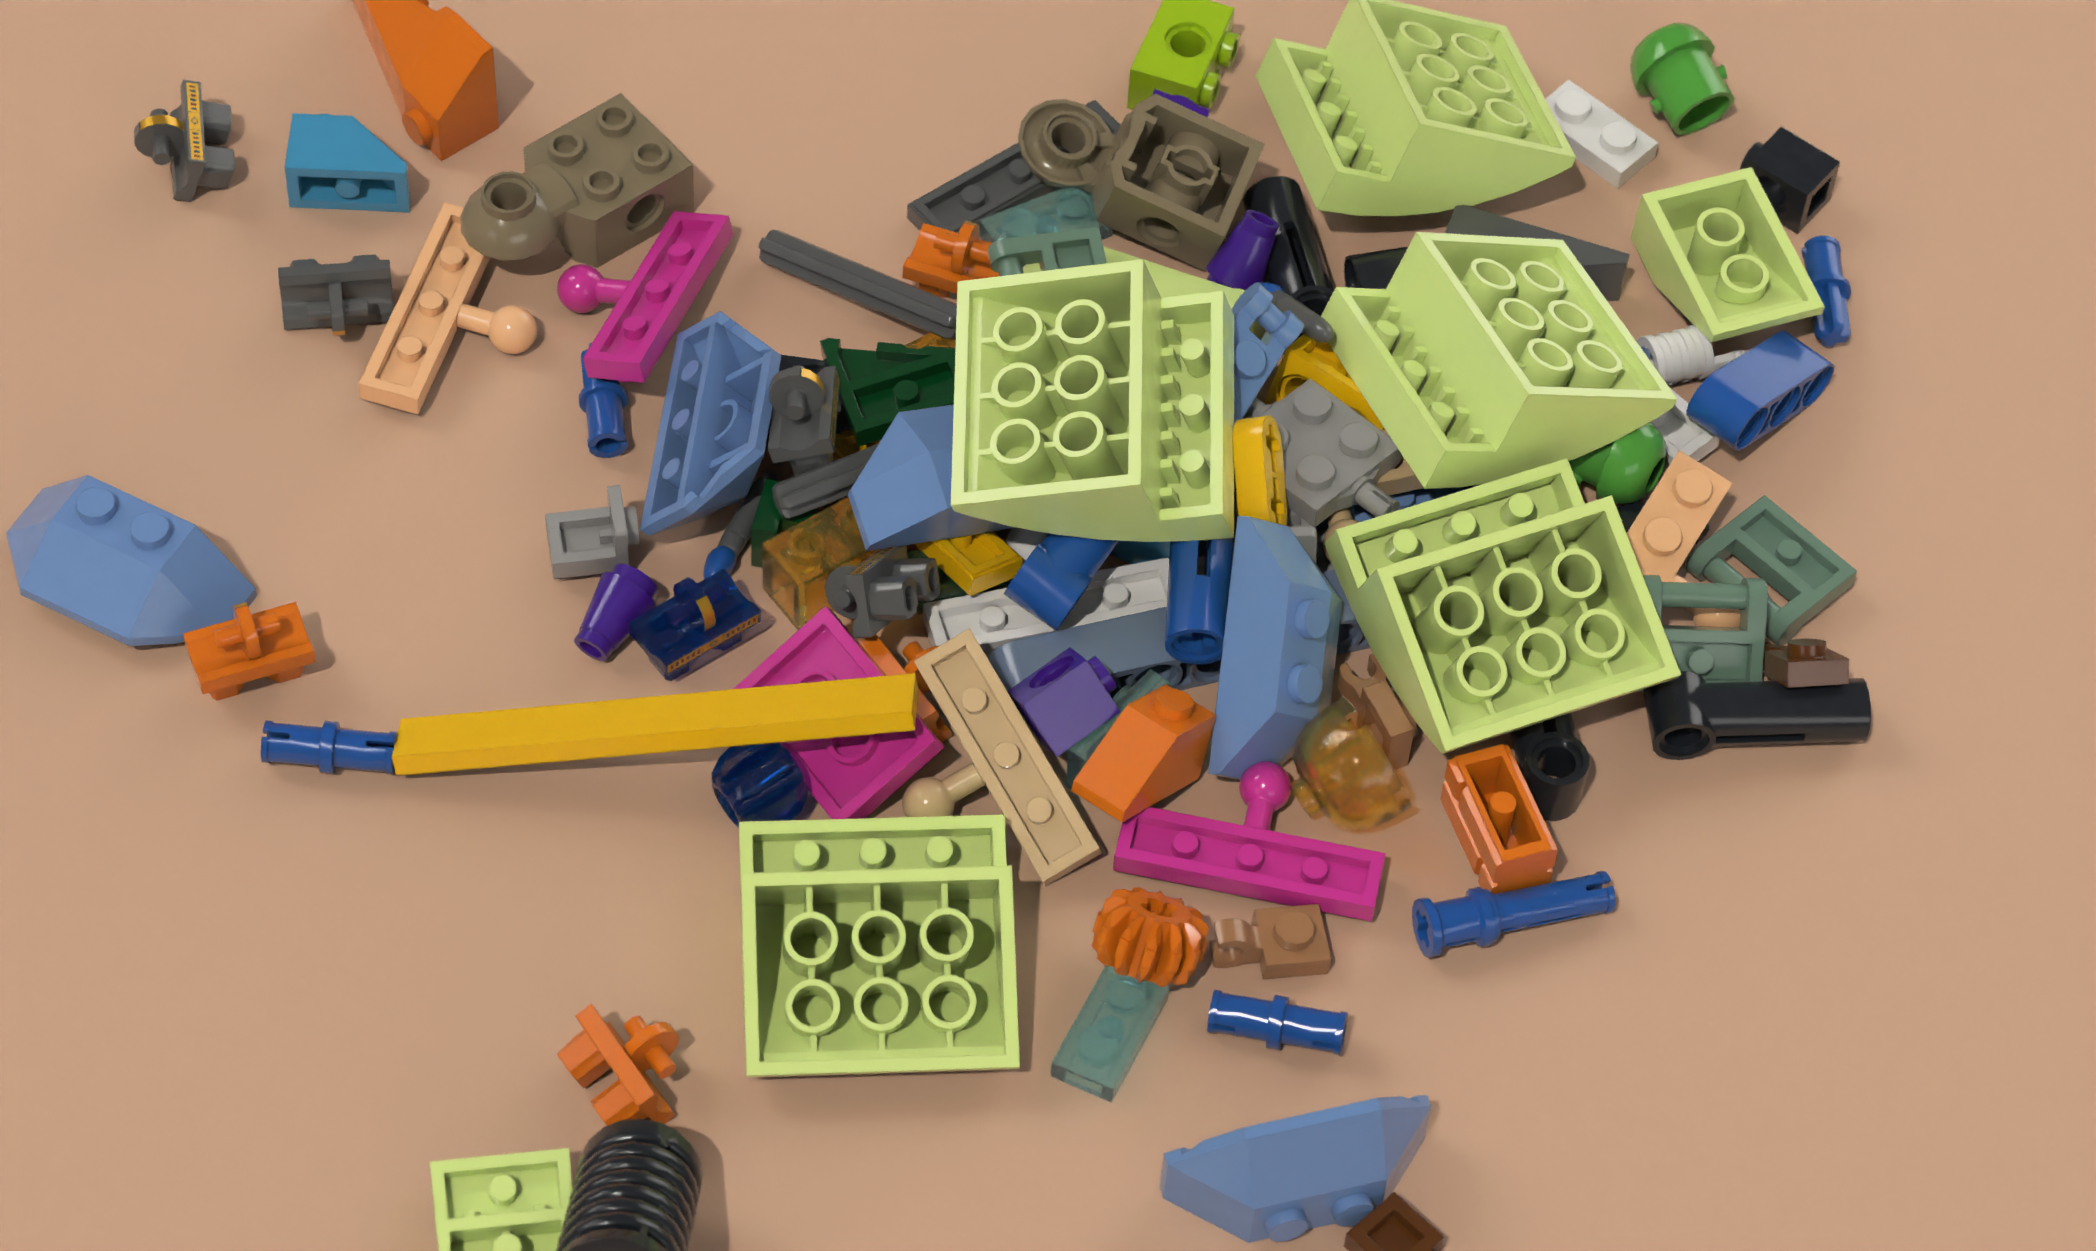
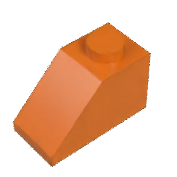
[1071,684,1216,822]

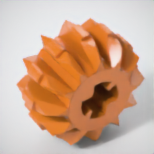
[1091,887,1209,987]

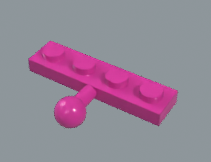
[557,211,733,383]
[1113,761,1385,922]

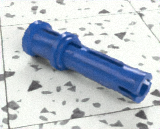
[1412,871,1616,958]

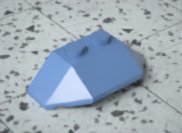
[640,311,782,536]
[847,405,1015,551]
[6,475,257,646]
[1208,516,1342,780]
[1160,1095,1431,1243]

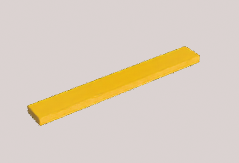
[392,673,919,775]

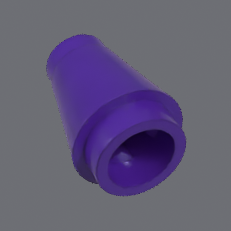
[1206,210,1279,290]
[574,563,659,661]

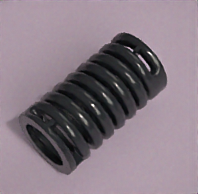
[556,1119,703,1251]

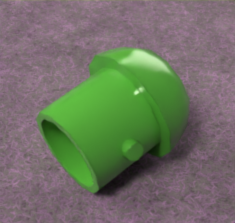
[1630,23,1735,135]
[1569,422,1666,505]

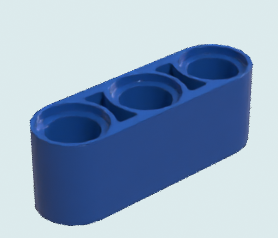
[1686,330,1835,451]

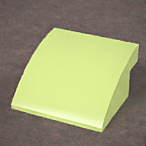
[1256,0,1577,217]
[1321,232,1677,489]
[951,259,1234,542]
[1324,458,1681,754]
[739,814,1020,1078]

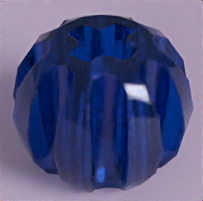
[711,743,808,828]

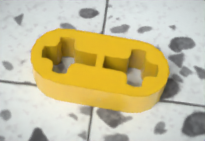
[1232,415,1287,526]

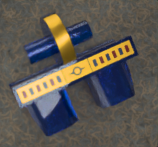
[629,569,761,681]

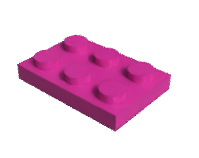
[733,606,945,819]

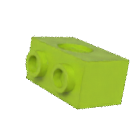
[1127,0,1240,110]

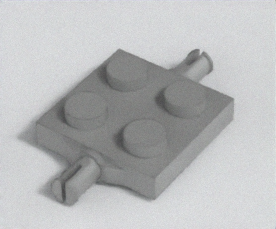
[1243,378,1401,527]

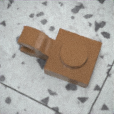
[1337,654,1417,773]
[1209,904,1331,979]

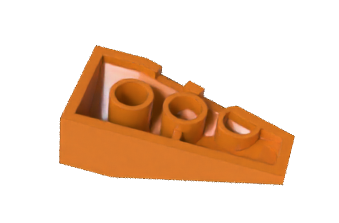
[352,0,499,161]

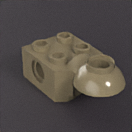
[460,93,694,268]
[1018,93,1264,272]

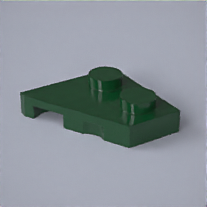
[820,338,955,447]

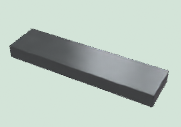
[907,100,1121,235]

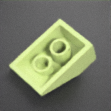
[1630,167,1825,342]

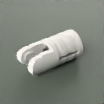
[1637,325,1749,386]

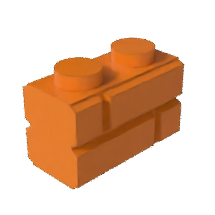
[1440,744,1558,894]

